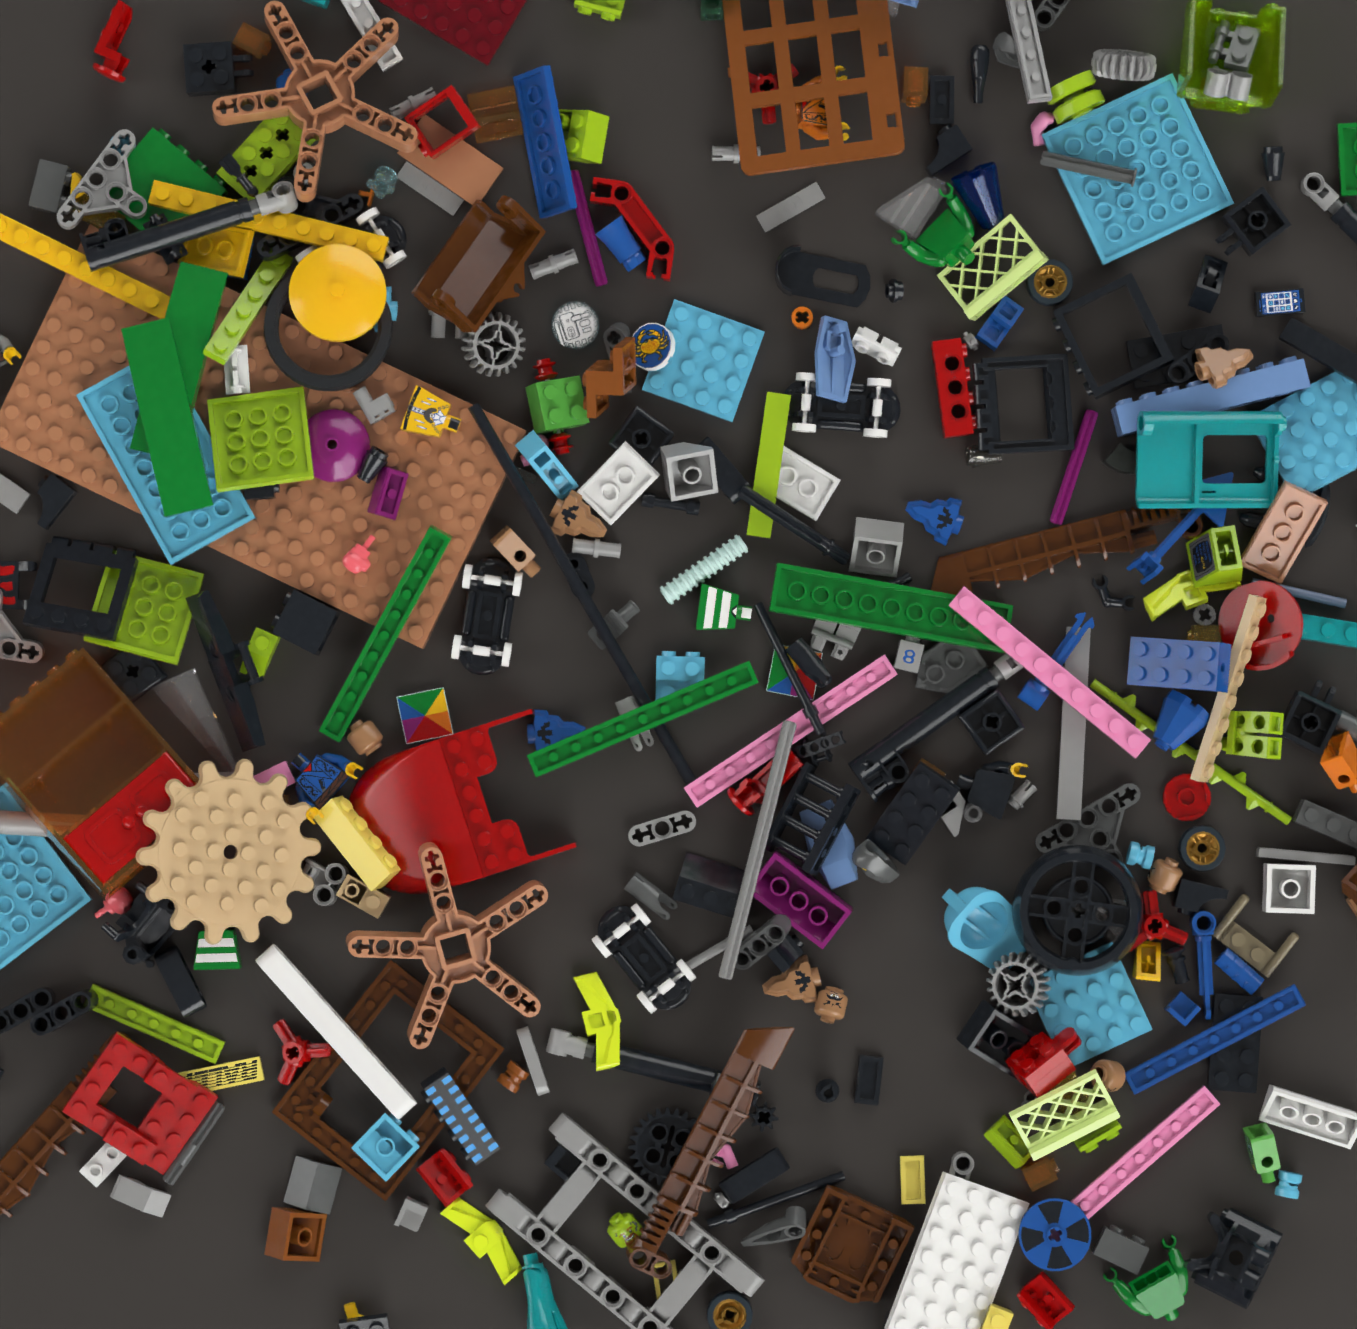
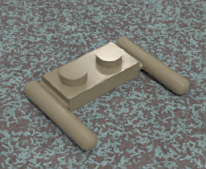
[1213,894,1299,978]

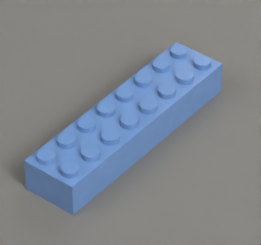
[1111,356,1311,437]

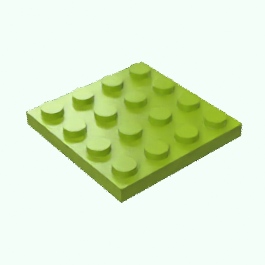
[207,386,314,493]
[83,551,204,665]

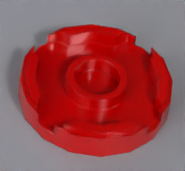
[1163,774,1211,821]

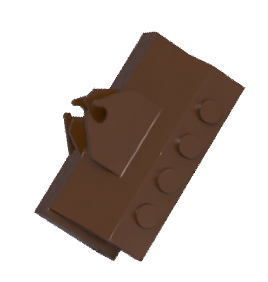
[411,195,546,332]

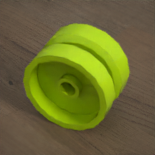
[1047,70,1106,124]

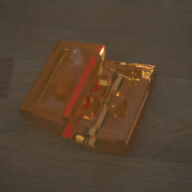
[467,85,524,144]

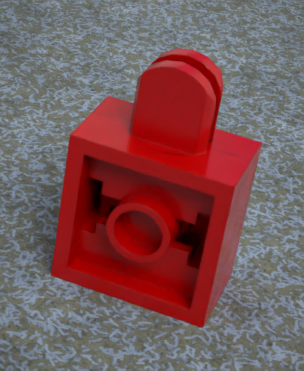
[1005,1027,1082,1098]

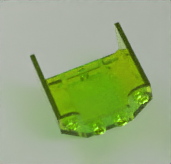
[1177,0,1286,114]

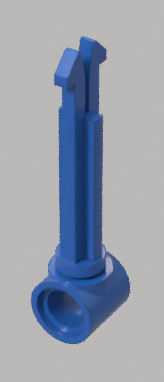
[1017,612,1094,711]
[1189,910,1216,1019]

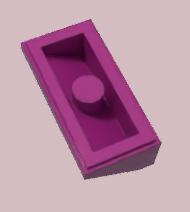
[367,466,409,520]

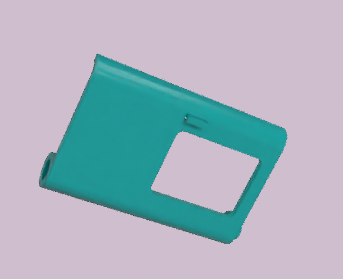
[1135,411,1287,509]

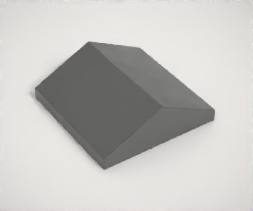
[283,1155,343,1215]

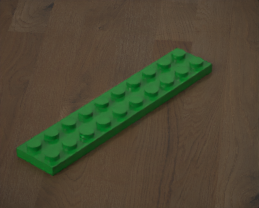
[769,563,1013,654]

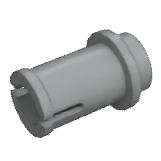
[1007,779,1037,810]

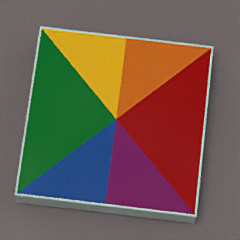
[766,645,823,700]
[396,687,454,744]

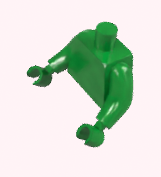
[891,182,975,267]
[1103,1235,1188,1321]

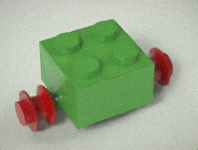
[525,358,590,455]

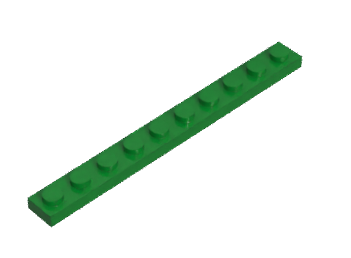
[319,525,453,743]
[526,661,759,777]

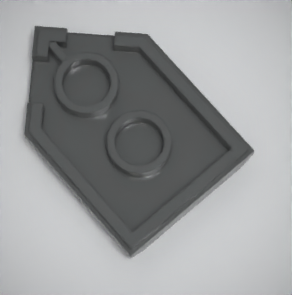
[915,642,989,693]

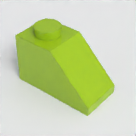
[239,627,281,678]

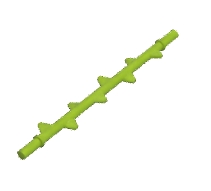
[1089,679,1292,825]

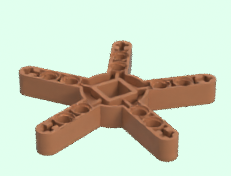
[212,1,418,202]
[346,842,548,1049]

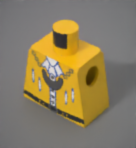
[400,385,461,438]

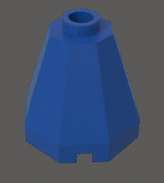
[1153,689,1210,751]

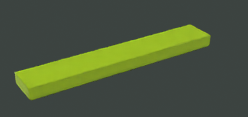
[747,392,791,539]
[83,983,226,1064]

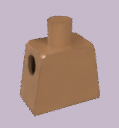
[490,525,541,578]

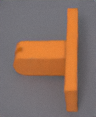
[358,184,376,207]

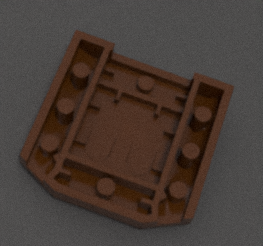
[791,1185,914,1303]

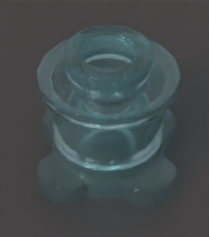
[367,166,398,199]

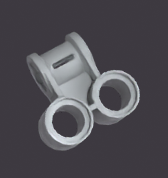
[1203,65,1253,101]
[302,857,349,906]

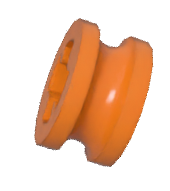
[791,306,813,330]

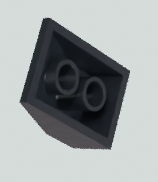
[956,999,1037,1079]

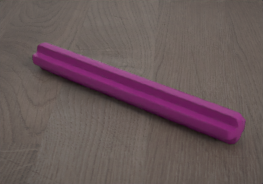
[570,169,608,287]
[1050,409,1098,525]

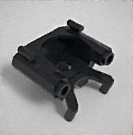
[101,880,175,968]
[1184,1208,1283,1309]

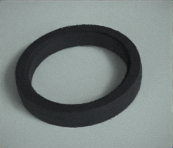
[264,274,392,391]

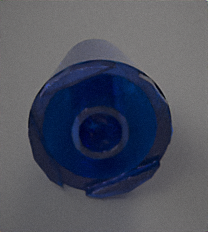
[951,162,1005,231]

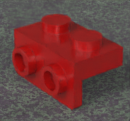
[416,1148,473,1207]
[1017,1271,1075,1329]

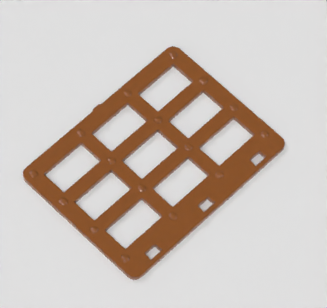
[722,0,905,176]

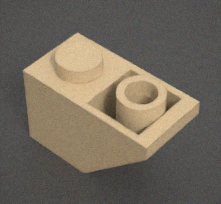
[336,874,391,919]

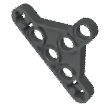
[1035,783,1141,863]

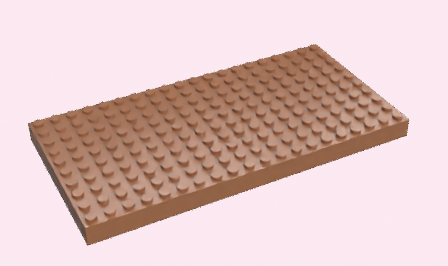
[0,223,528,649]

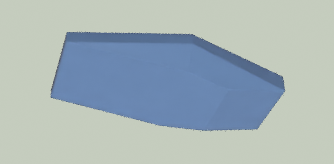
[814,315,856,403]
[799,799,858,890]

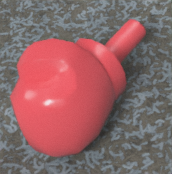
[342,535,376,574]
[94,886,133,918]

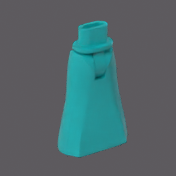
[522,1253,568,1329]

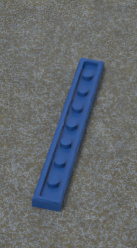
[1125,984,1306,1095]

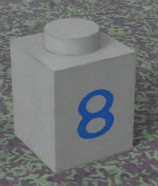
[893,636,924,673]

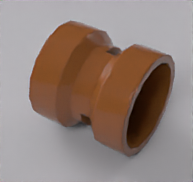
[497,1060,530,1094]

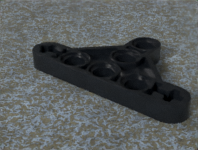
[257,176,364,261]

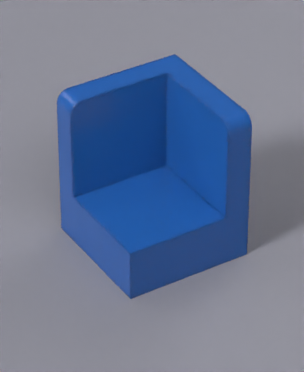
[1164,991,1201,1027]

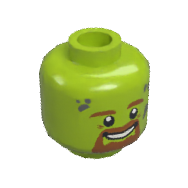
[607,1212,643,1248]

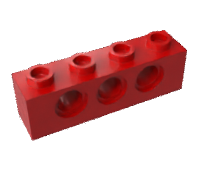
[931,338,977,439]

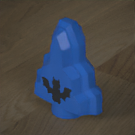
[905,498,964,546]
[527,710,586,751]

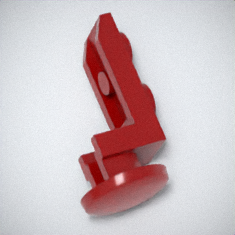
[92,0,133,83]
[727,749,804,816]

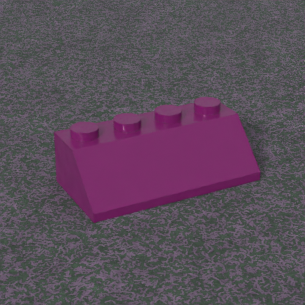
[753,849,853,949]

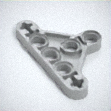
[57,129,147,230]
[0,589,45,663]

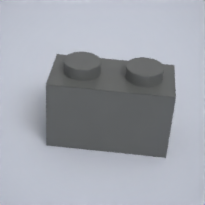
[28,159,72,215]
[1091,1224,1149,1275]

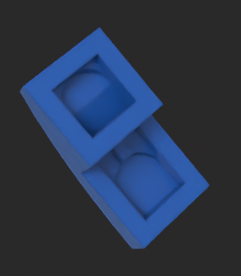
[975,296,1024,351]

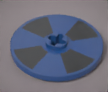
[1018,1198,1091,1271]

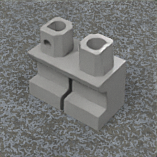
[810,620,861,661]

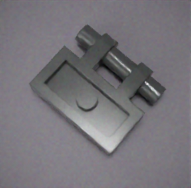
[1208,20,1261,73]

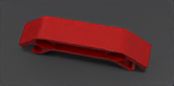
[590,177,674,282]

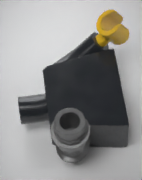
[956,761,1028,823]

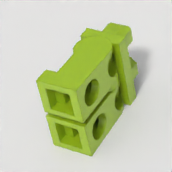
[1221,711,1284,760]

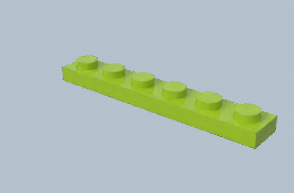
[203,247,293,365]

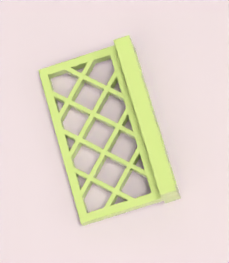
[937,214,1049,321]
[1009,1069,1120,1161]

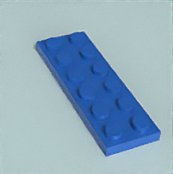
[513,65,577,218]

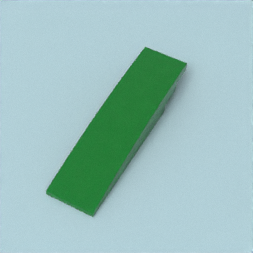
[130,262,228,454]
[121,317,214,517]

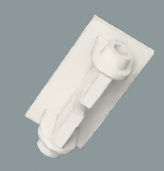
[852,326,902,367]
[224,344,250,395]

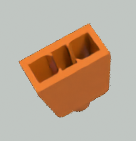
[1320,731,1357,793]

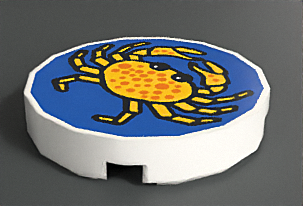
[632,323,675,371]

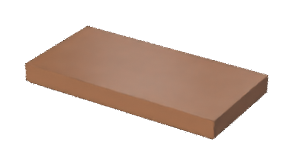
[397,114,504,206]
[1241,480,1328,584]

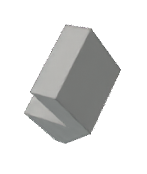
[940,780,965,837]
[110,1174,171,1217]

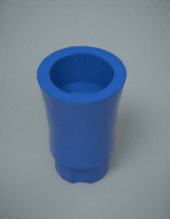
[595,215,646,272]

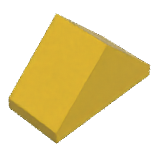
[1132,941,1161,982]

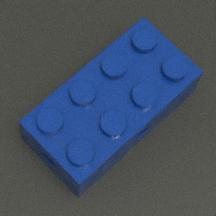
[1127,636,1232,693]

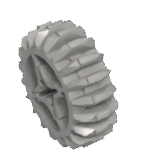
[1091,49,1157,81]
[461,312,526,377]
[986,952,1051,1017]

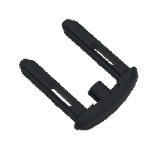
[1239,466,1330,548]

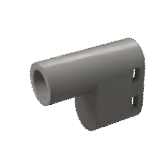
[353,386,395,425]

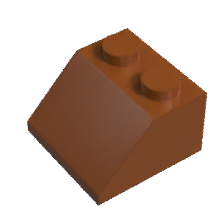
[264,1207,327,1262]

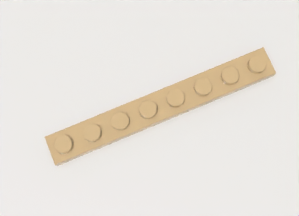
[1190,594,1267,782]

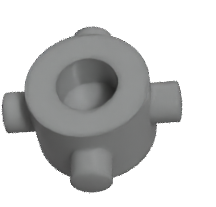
[963,331,978,351]
[714,1192,730,1209]

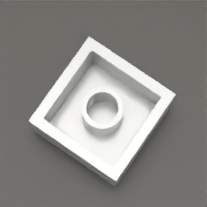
[1262,863,1316,914]

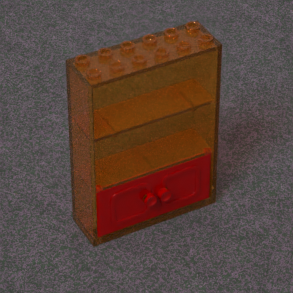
[0,648,199,902]

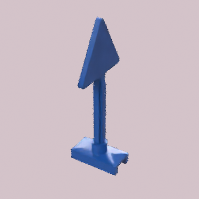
[1126,472,1234,585]

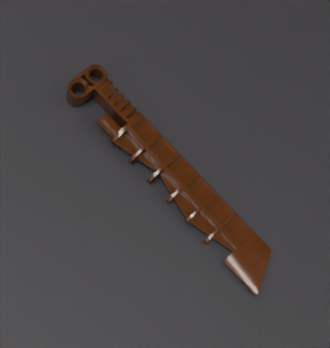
[931,507,1202,595]
[626,1027,795,1279]
[0,1031,136,1218]

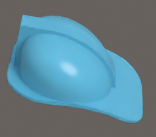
[942,887,1026,969]

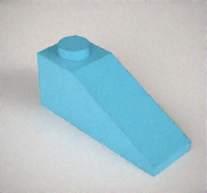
[515,430,579,500]

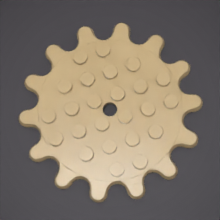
[135,759,321,945]

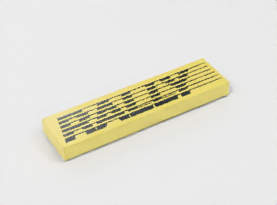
[178,1056,265,1091]

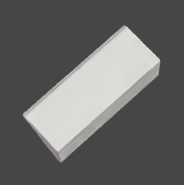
[1259,1084,1357,1149]

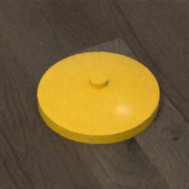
[289,244,387,342]

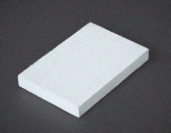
[577,441,660,525]
[776,446,841,521]

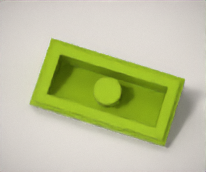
[984,1115,1031,1169]

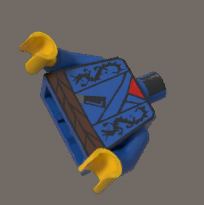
[291,753,363,825]

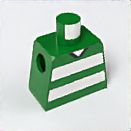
[696,584,752,630]
[194,929,242,970]

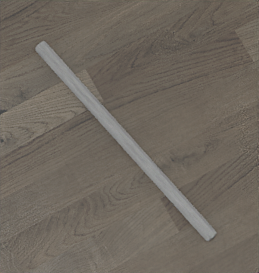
[719,721,797,980]

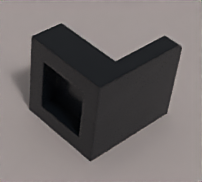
[544,1144,581,1181]

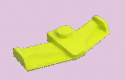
[1143,570,1242,622]
[573,972,621,1071]
[440,1197,522,1285]

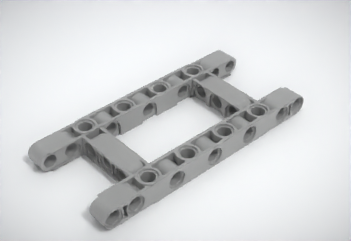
[485,1112,765,1329]

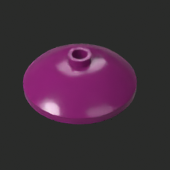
[308,409,370,482]

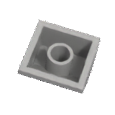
[660,442,718,502]
[849,517,904,578]

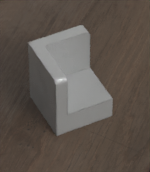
[394,1196,429,1232]

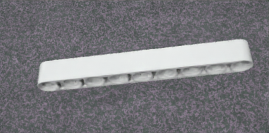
[255,944,417,1120]

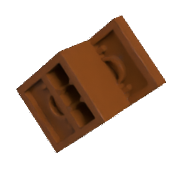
[582,337,636,418]

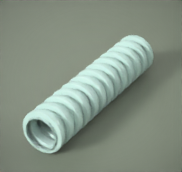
[660,534,748,605]

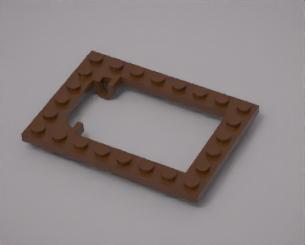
[272,959,505,1201]

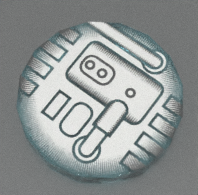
[551,301,599,350]

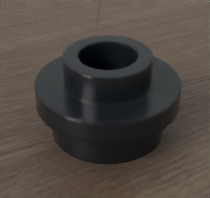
[885,279,904,303]

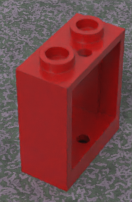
[404,85,481,159]

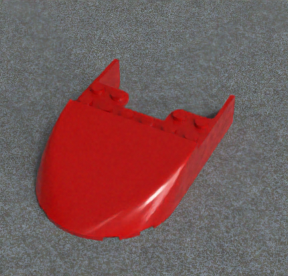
[349,709,577,894]

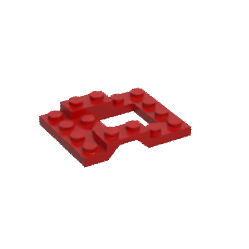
[62,1031,218,1175]

